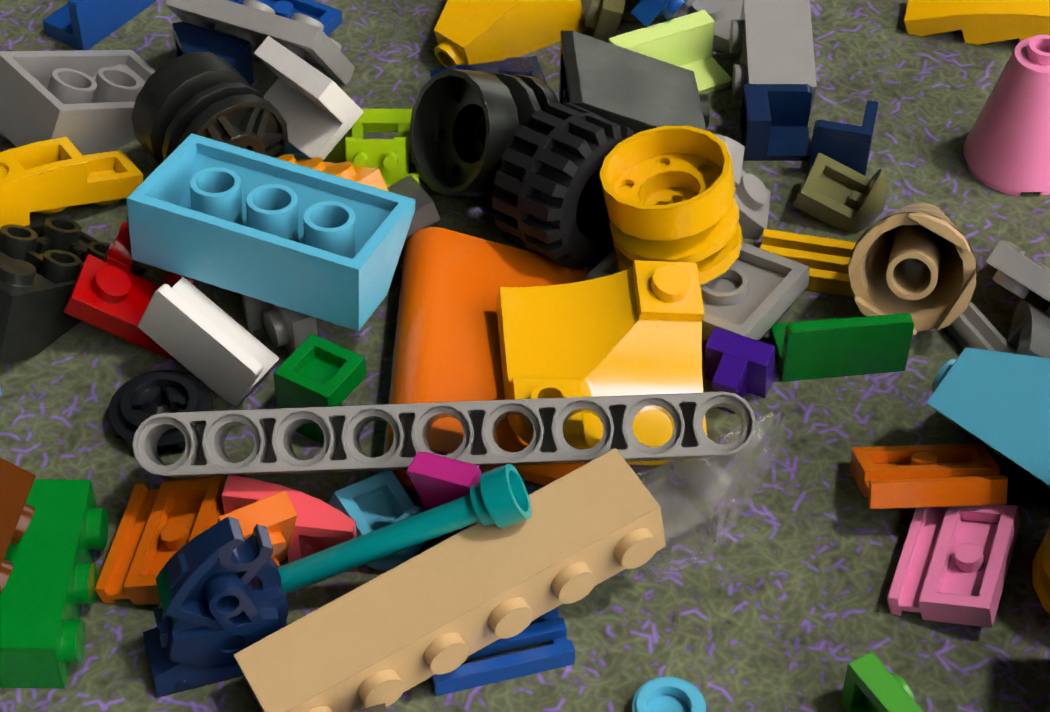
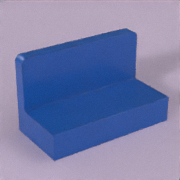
[42,0,156,50]

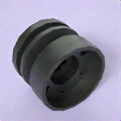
[131,52,288,164]
[409,69,560,196]

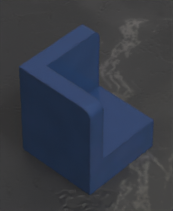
[739,84,812,161]
[807,100,879,176]

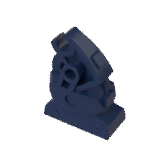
[143,517,288,698]

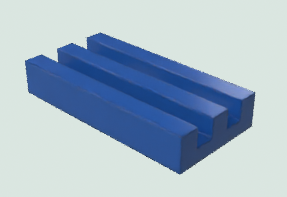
[430,606,575,697]

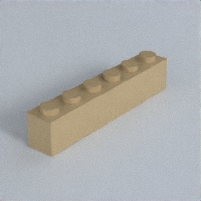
[233,448,666,712]

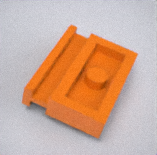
[850,443,1008,509]
[94,476,226,605]

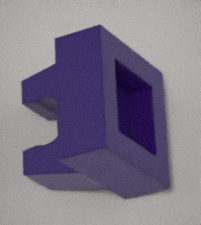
[705,327,775,414]

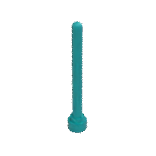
[278,464,531,594]

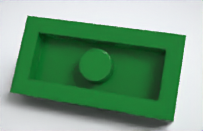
[769,313,914,382]

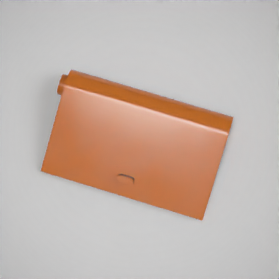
[383,227,587,491]

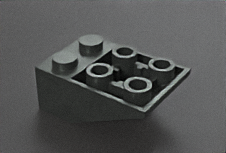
[0,217,146,365]

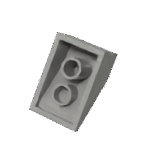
[0,50,156,155]

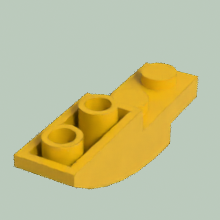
[0,136,143,229]

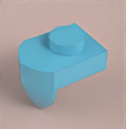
[329,471,426,571]

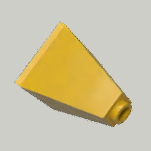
[434,0,587,71]

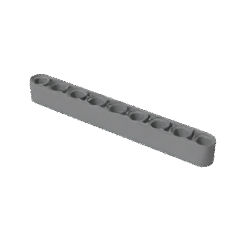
[132,391,756,478]

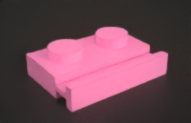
[887,505,1020,628]

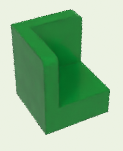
[273,333,367,444]

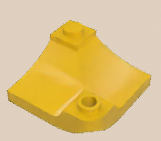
[496,260,707,466]

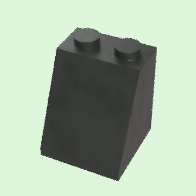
[559,31,716,135]

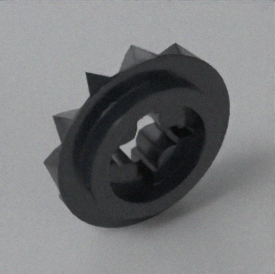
[108,370,214,455]

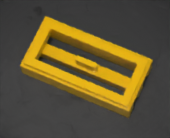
[760,229,857,297]

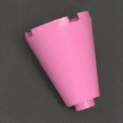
[963,35,1050,196]

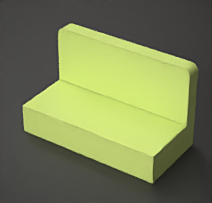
[608,10,732,94]

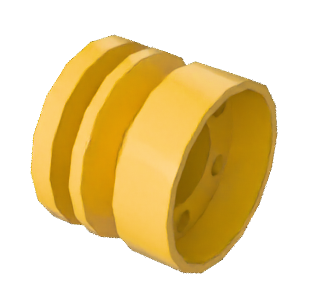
[599,126,743,285]

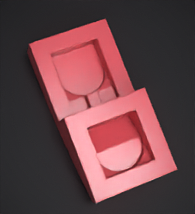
[222,475,357,572]

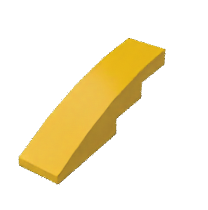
[904,0,1050,45]

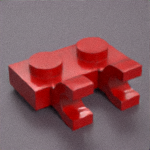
[63,221,195,360]

